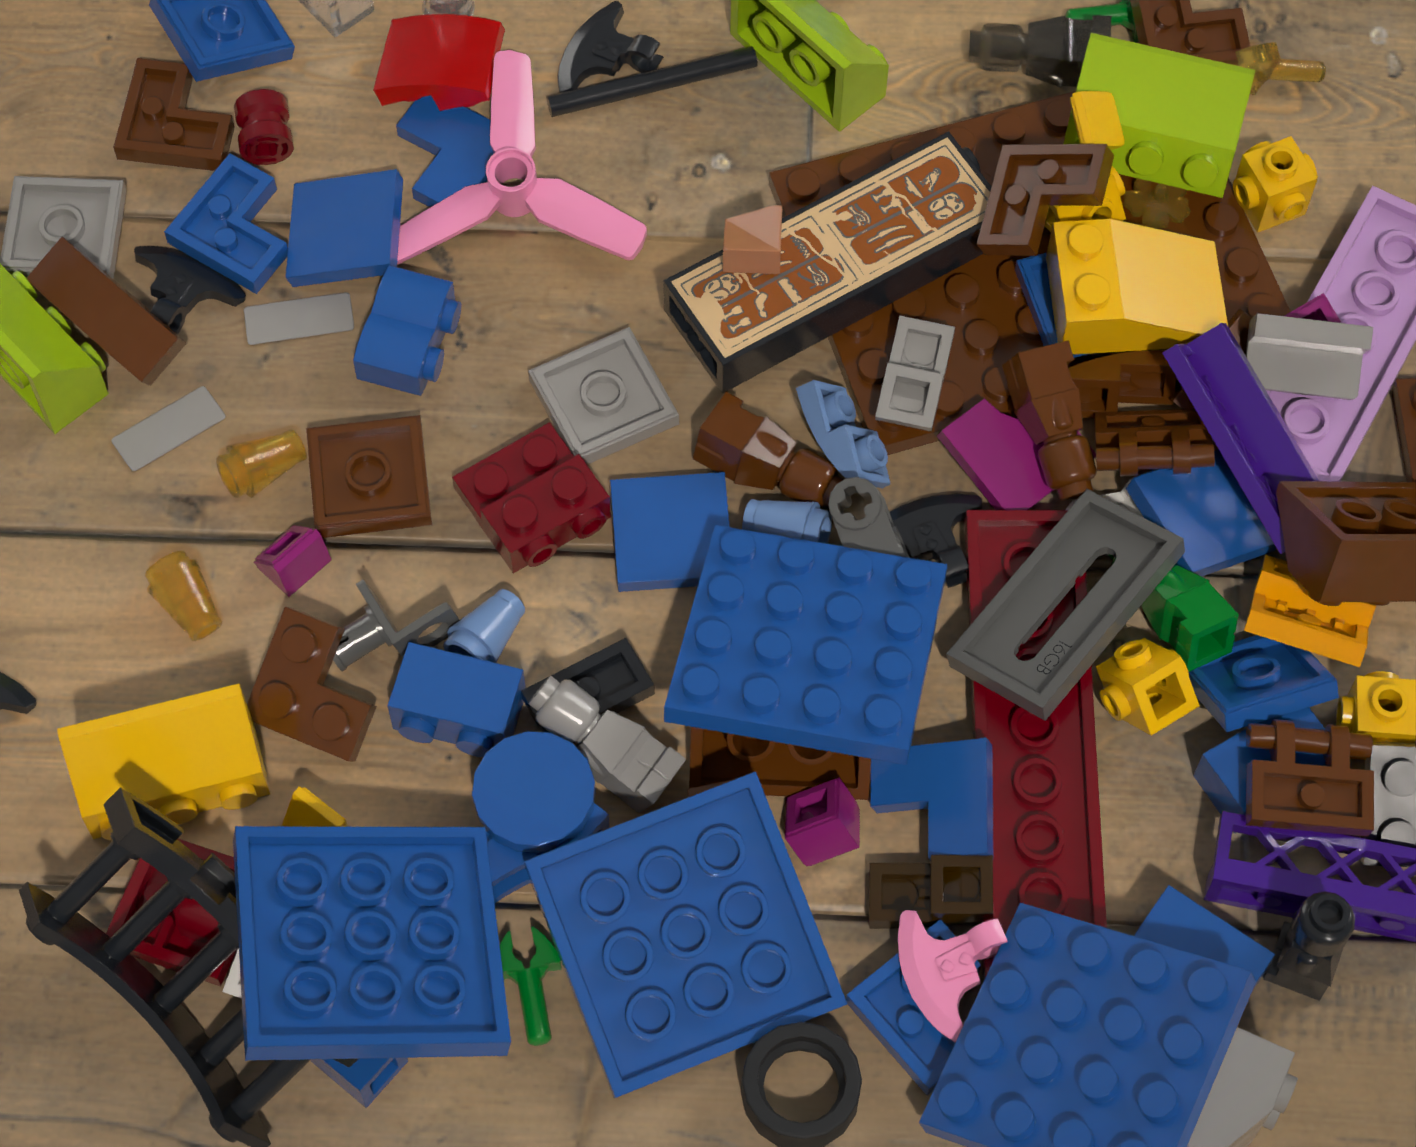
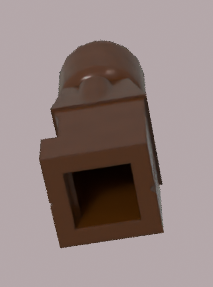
[1002,340,1097,501]
[693,392,844,510]

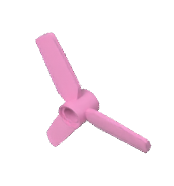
[397,50,647,264]

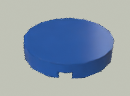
[472,731,595,853]

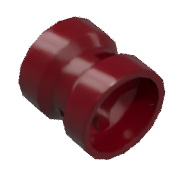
[234,89,294,165]

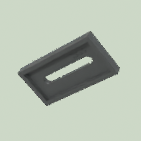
[946,489,1185,721]

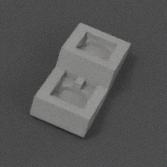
[875,315,955,431]

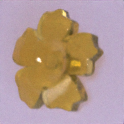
[1123,179,1191,229]

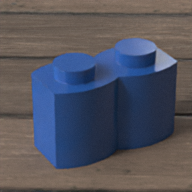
[353,265,462,396]

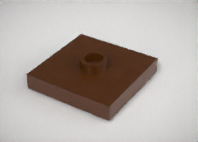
[306,415,432,538]

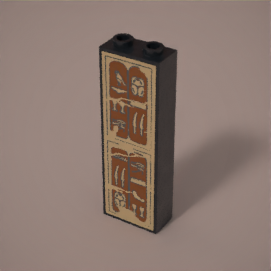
[663,131,992,393]

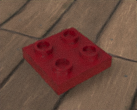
[106,839,237,987]

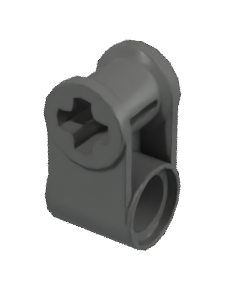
[829,477,909,558]

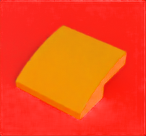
[1244,555,1376,667]

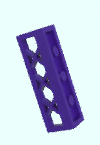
[1163,323,1319,554]
[1204,811,1416,942]

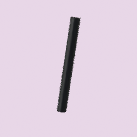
[546,46,758,117]

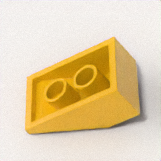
[1046,219,1228,355]

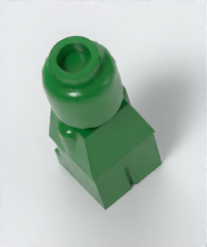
[1108,554,1239,672]

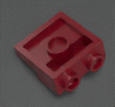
[452,422,611,574]

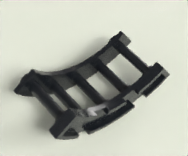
[19,787,358,1147]

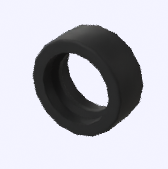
[741,1022,862,1147]

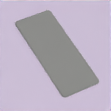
[244,292,354,345]
[111,386,226,471]

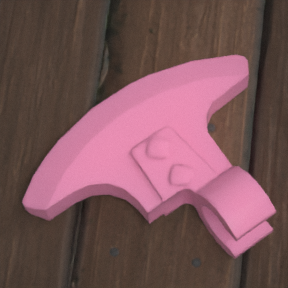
[898,910,1008,1043]

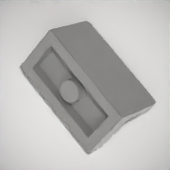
[1246,313,1373,400]

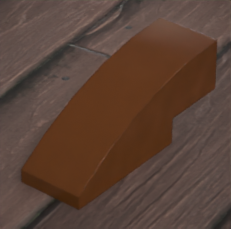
[26,236,187,386]

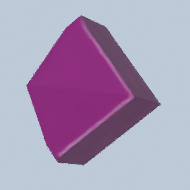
[785,778,860,866]

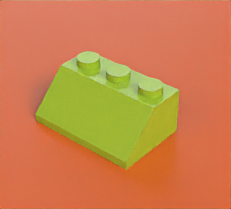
[730,0,889,132]
[1064,33,1255,198]
[0,264,109,434]

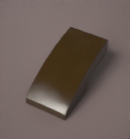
[869,855,993,929]

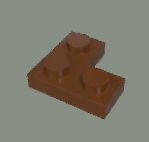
[1130,0,1253,66]
[113,58,234,171]
[977,144,1114,256]
[247,607,377,762]

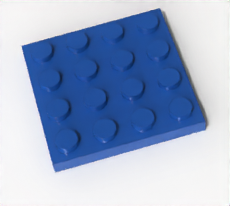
[664,525,947,765]
[523,772,847,1098]
[233,826,511,1061]
[919,903,1256,1147]

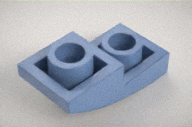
[796,380,891,488]

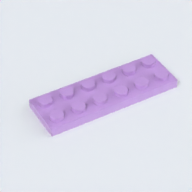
[1266,185,1416,482]

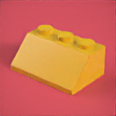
[57,683,270,840]

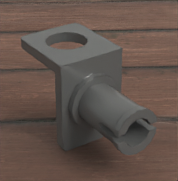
[333,579,460,672]

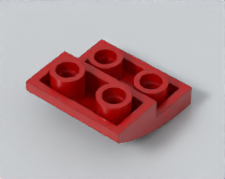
[373,14,505,111]

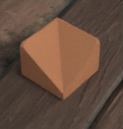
[723,205,782,274]

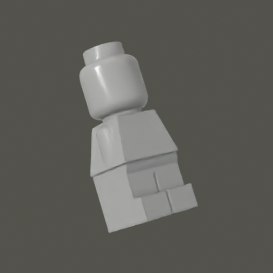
[528,675,686,813]

